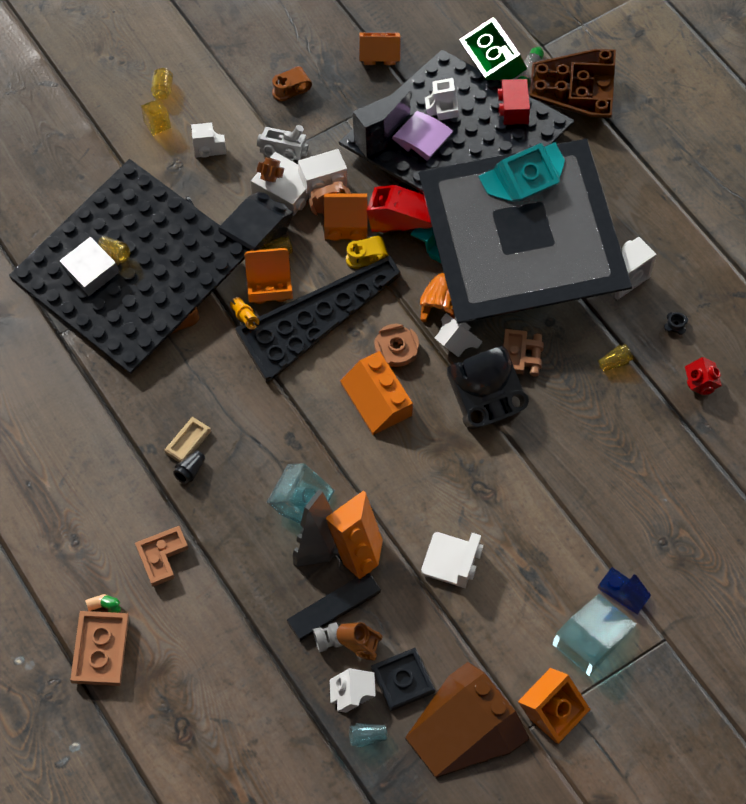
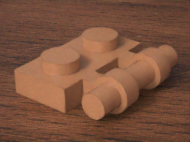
[503,329,544,377]

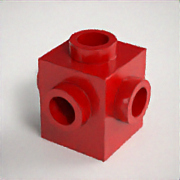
[685,357,722,396]

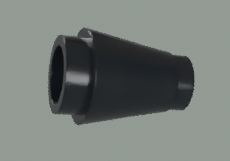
[173,450,205,484]

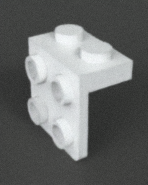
[421,532,484,588]

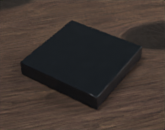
[371,648,436,712]

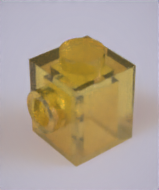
[141,98,171,136]

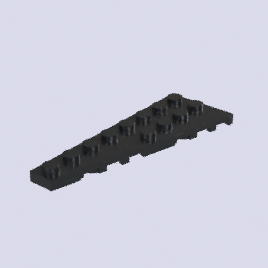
[235,255,400,383]

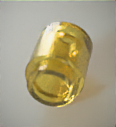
[151,68,173,100]

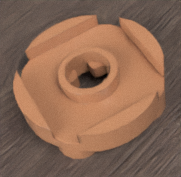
[309,181,351,216]
[374,324,419,367]

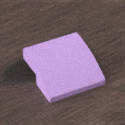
[392,111,453,161]

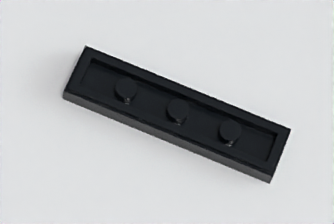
[287,573,381,641]

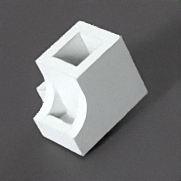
[425,78,459,120]
[191,123,226,157]
[435,313,482,357]
[330,668,375,713]

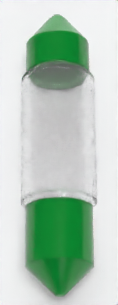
[517,46,544,89]

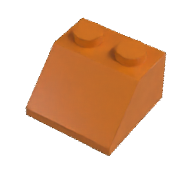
[359,33,400,65]
[324,194,367,241]
[518,668,591,744]

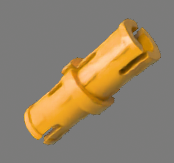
[230,297,259,329]

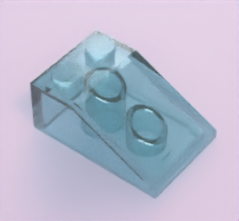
[553,593,636,676]

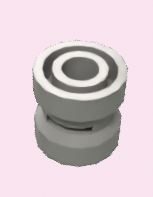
[313,622,343,652]

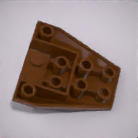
[530,49,616,118]

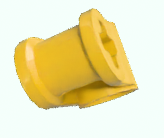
[346,236,389,269]

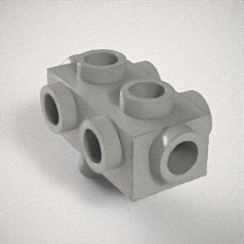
[257,125,309,161]

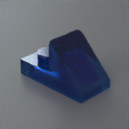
[598,567,651,615]

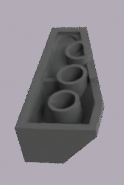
[293,489,339,567]

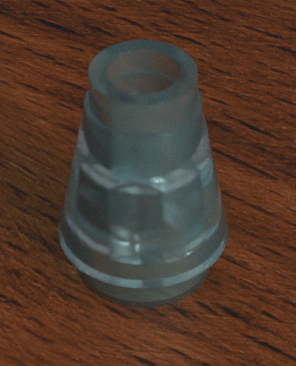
[349,723,387,748]

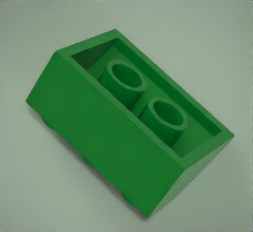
[459,17,527,80]

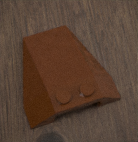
[405,662,529,778]

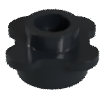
[664,312,688,335]

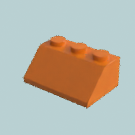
[340,351,413,435]
[326,491,383,579]

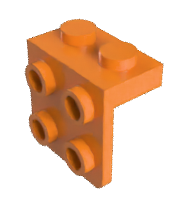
[245,248,293,304]

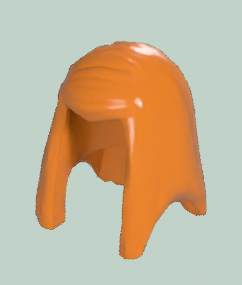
[420,273,456,322]

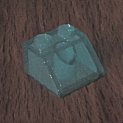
[267,463,335,524]

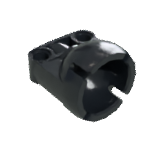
[446,346,529,429]

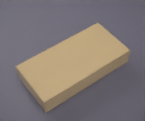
[164,417,211,462]

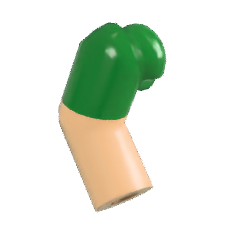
[85,594,121,613]

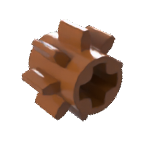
[256,157,284,182]

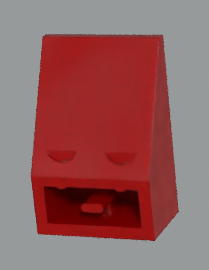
[366,185,432,232]

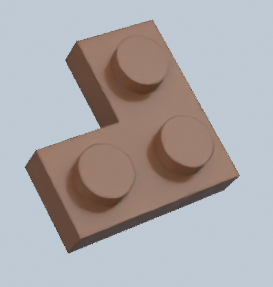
[135,526,188,587]

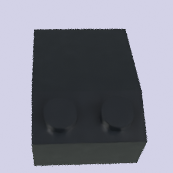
[353,88,411,158]
[218,192,294,251]

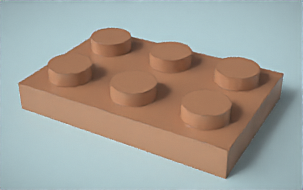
[70,611,129,686]

